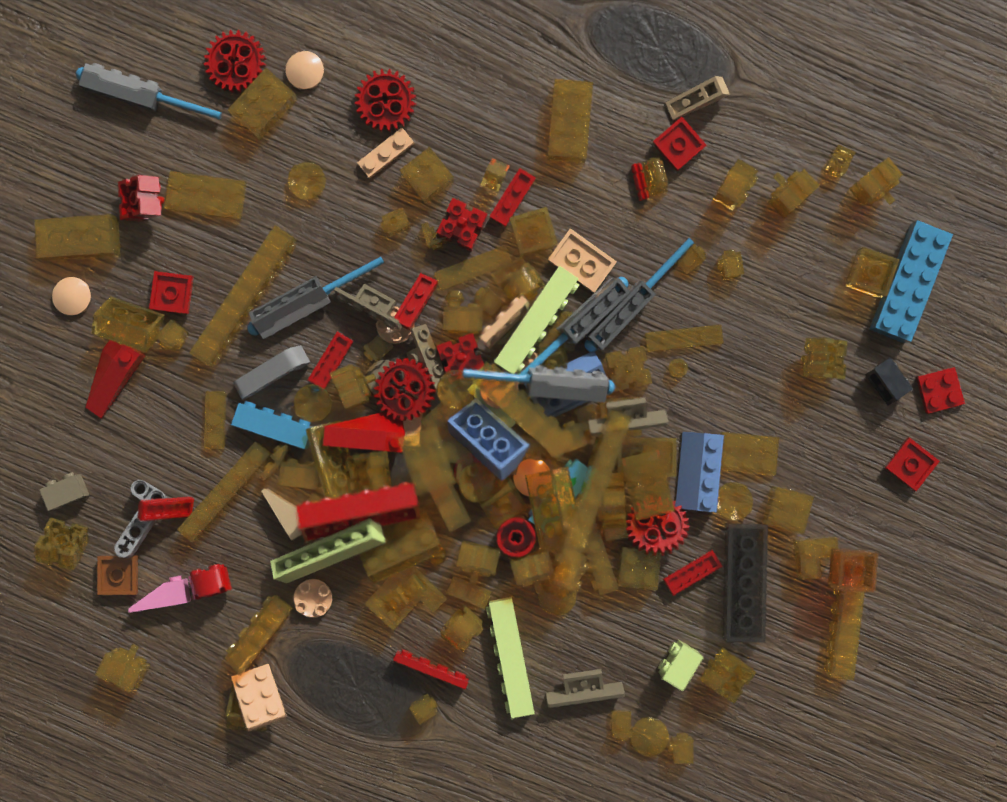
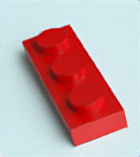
[489,168,536,227]
[394,273,438,330]

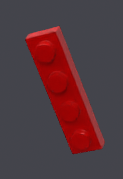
[393,649,469,689]

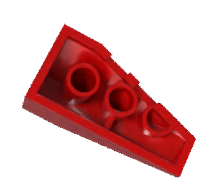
[85,334,145,418]
[322,412,405,452]

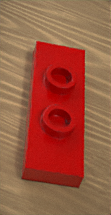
[307,331,354,390]
[137,497,194,521]
[663,550,723,596]

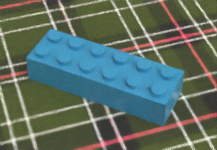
[869,220,953,343]

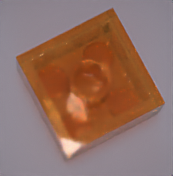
[828,548,878,592]

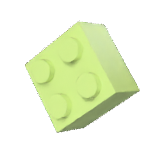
[658,639,703,691]

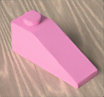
[129,576,191,612]

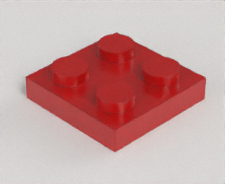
[652,117,707,171]
[149,271,194,314]
[916,367,965,414]
[884,437,940,491]

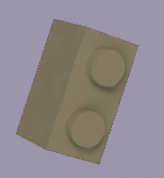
[39,472,89,511]

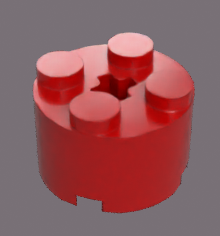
[497,517,536,557]
[188,564,232,600]

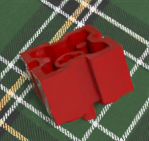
[118,175,164,221]
[436,197,488,252]
[436,333,486,383]

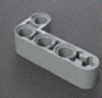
[233,345,310,400]
[115,480,167,558]

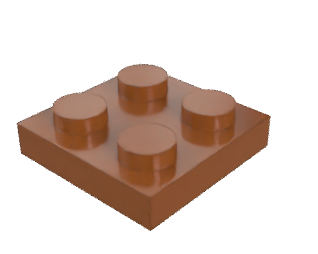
[97,555,138,595]

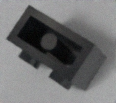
[865,358,913,406]

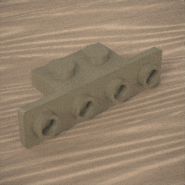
[334,284,402,330]
[406,324,454,401]
[588,398,669,436]
[546,669,625,708]

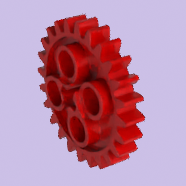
[204,30,267,93]
[354,69,417,132]
[374,358,436,421]
[626,496,689,556]

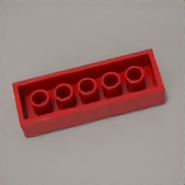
[296,482,421,541]

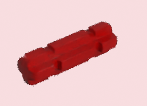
[631,163,649,201]

